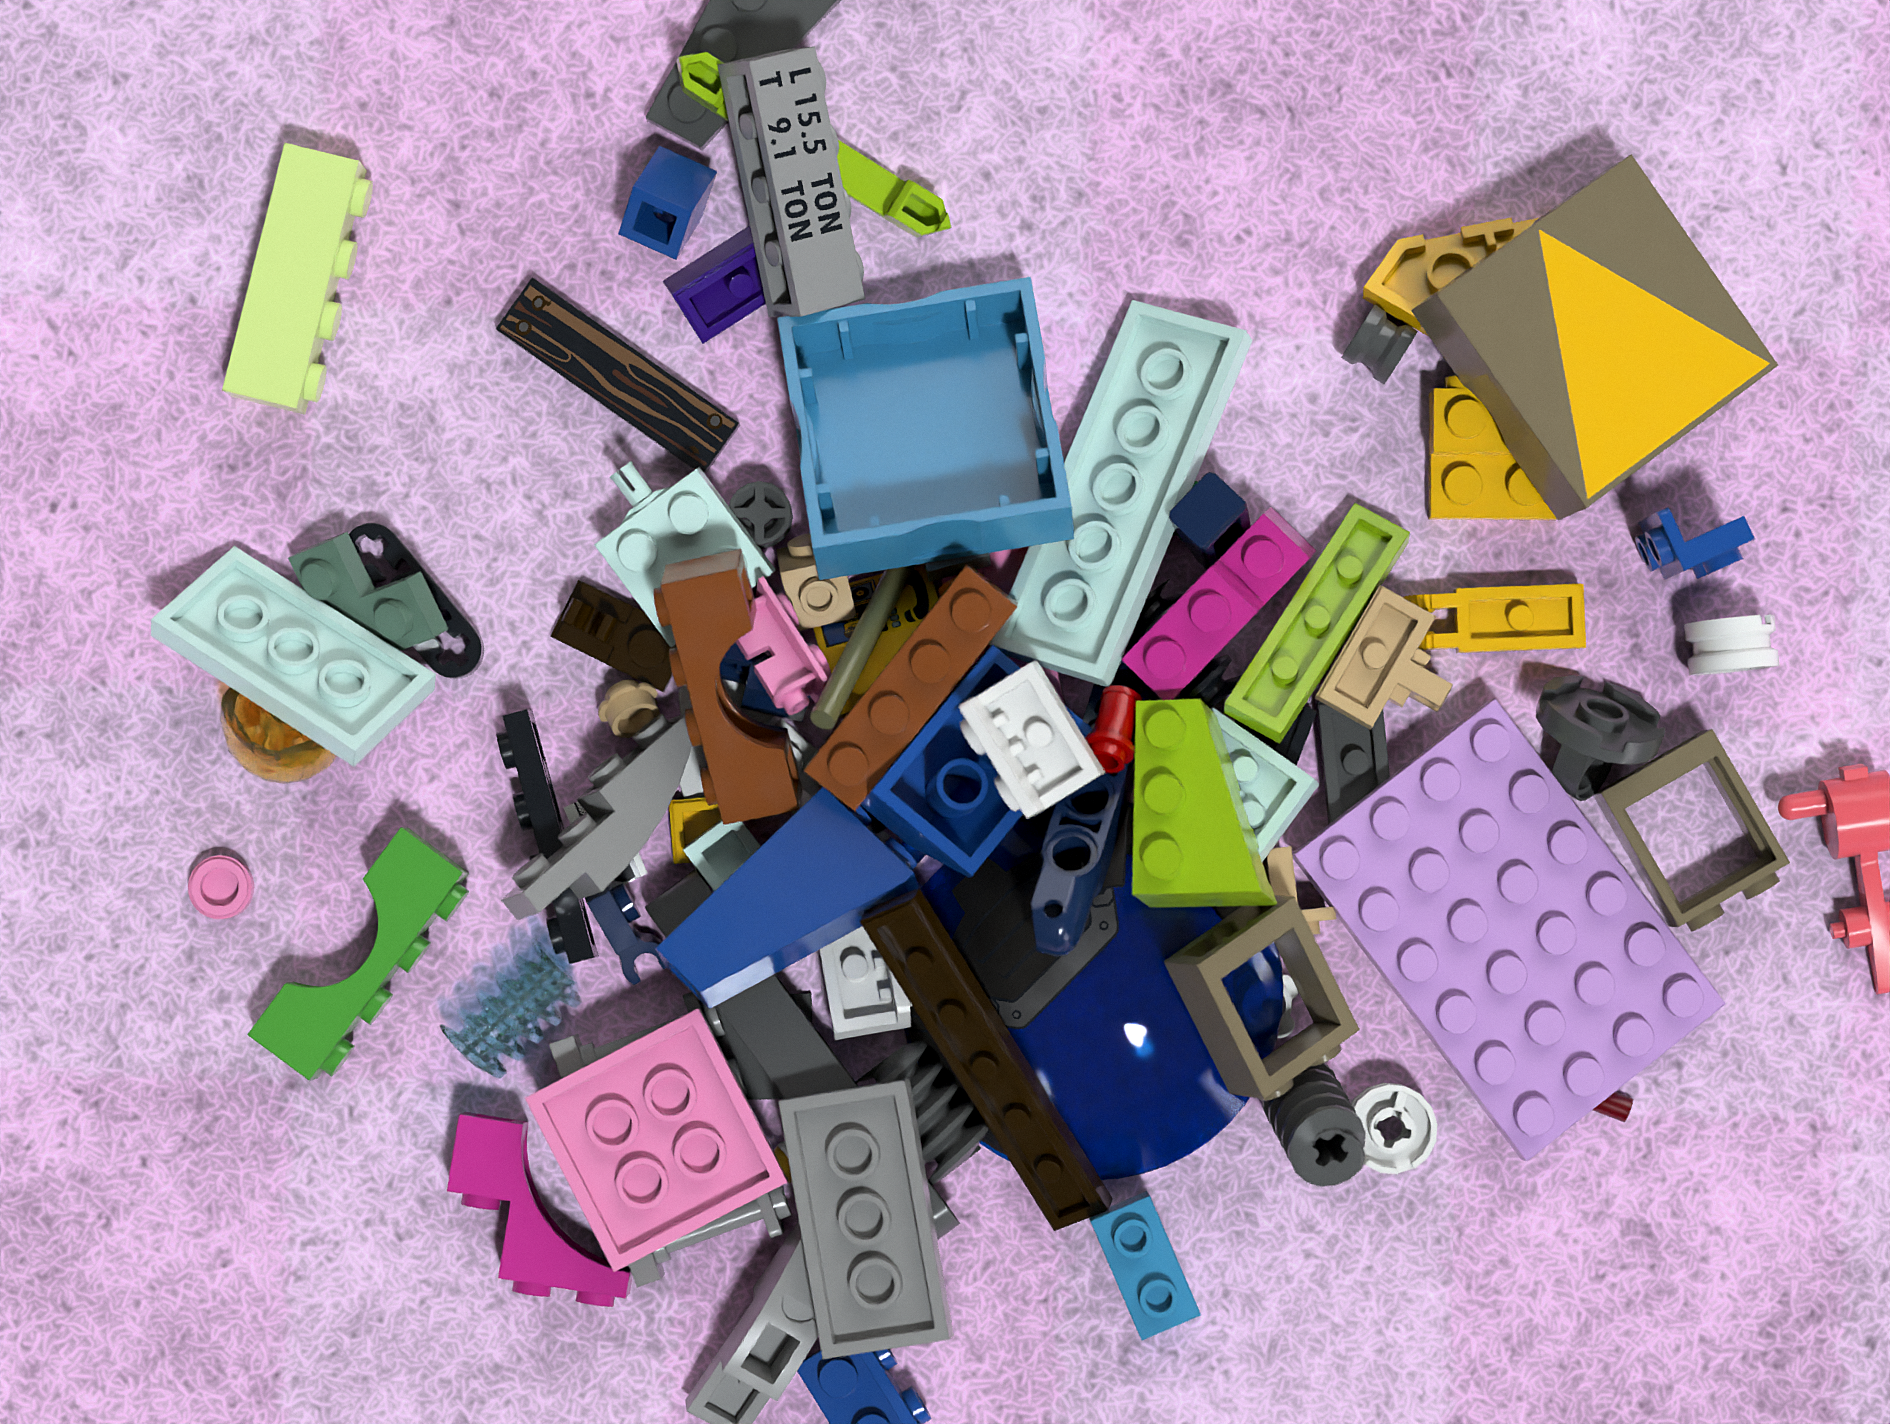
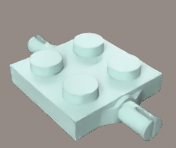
[594,461,776,647]

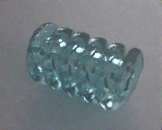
[440,938,582,1079]

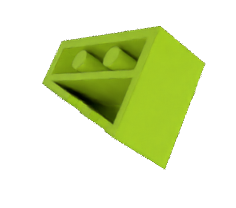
[1132,699,1277,908]

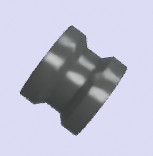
[1341,304,1418,384]
[729,481,793,549]

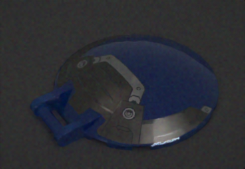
[901,802,1284,1180]

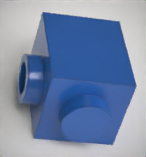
[618,145,717,260]

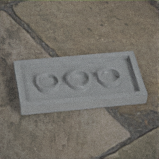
[778,1078,954,1359]

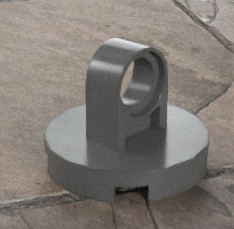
[1536,675,1665,801]

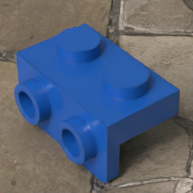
[1635,507,1755,580]

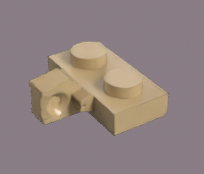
[1315,585,1453,730]

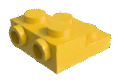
[1428,376,1557,521]

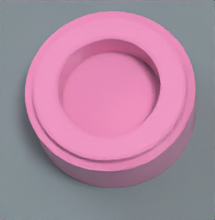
[188,855,254,919]

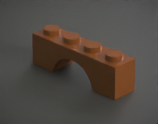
[653,549,802,825]
[803,562,1018,811]

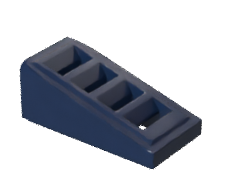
[1169,472,1251,570]

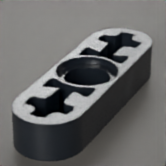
[349,523,484,679]

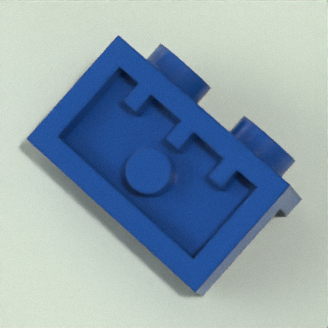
[797,1349,932,1424]

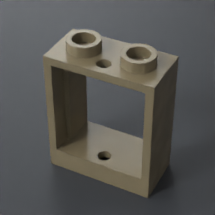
[1593,729,1790,932]
[1163,895,1360,1101]

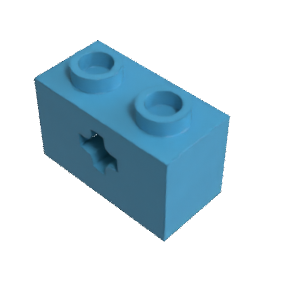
[1089,1191,1201,1341]

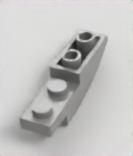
[501,713,692,920]
[685,1220,819,1424]

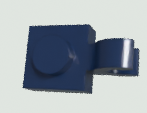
[585,883,667,985]

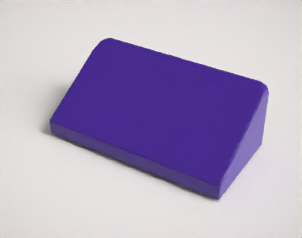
[663,225,766,344]

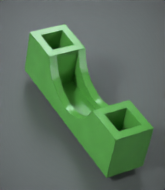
[247,827,469,1081]

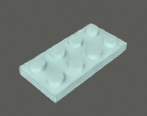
[151,546,436,767]

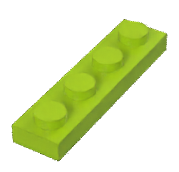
[1224,503,1410,744]

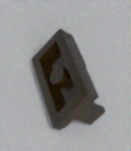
[550,580,677,693]

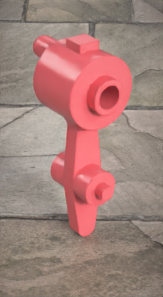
[1778,764,1890,995]

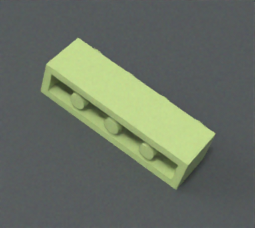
[222,143,373,415]

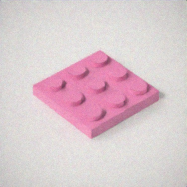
[525,1008,789,1272]

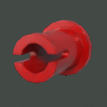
[1085,685,1142,773]

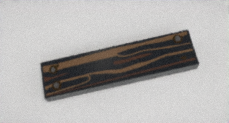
[496,277,740,475]

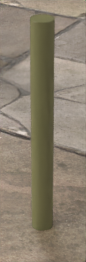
[810,565,916,729]

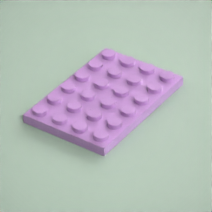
[1292,698,1726,1161]

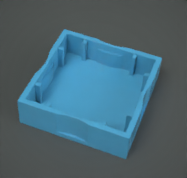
[777,277,1074,580]

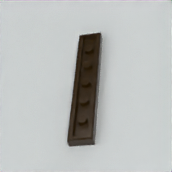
[859,888,1113,1231]

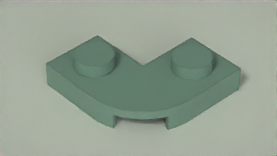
[288,532,448,651]

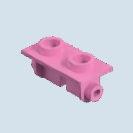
[736,576,831,715]

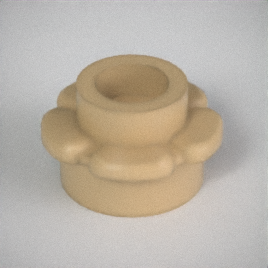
[598,680,660,738]

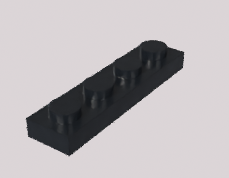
[496,709,599,964]

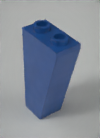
[655,787,919,1009]

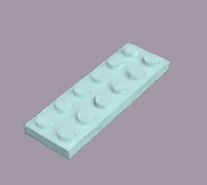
[989,300,1253,687]

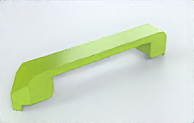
[676,52,952,237]

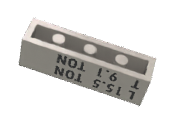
[718,46,865,317]

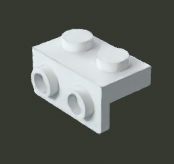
[959,661,1105,818]
[819,927,912,1040]

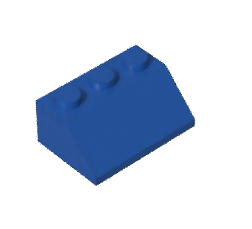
[860,645,1093,878]

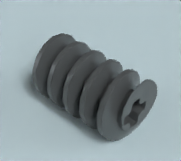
[855,1039,989,1186]
[1262,1063,1366,1187]

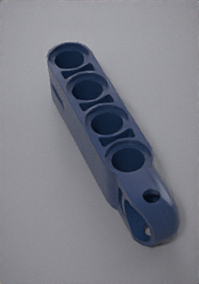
[1031,657,1155,957]

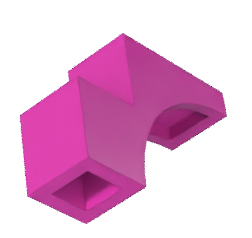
[1121,507,1317,700]
[447,1112,633,1307]

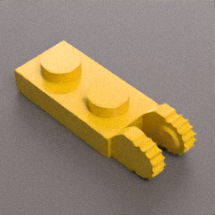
[1403,584,1586,653]

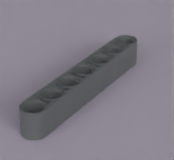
[645,869,960,1241]

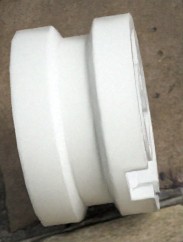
[1684,614,1780,675]
[1351,1083,1438,1174]

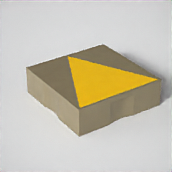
[1411,154,1778,520]

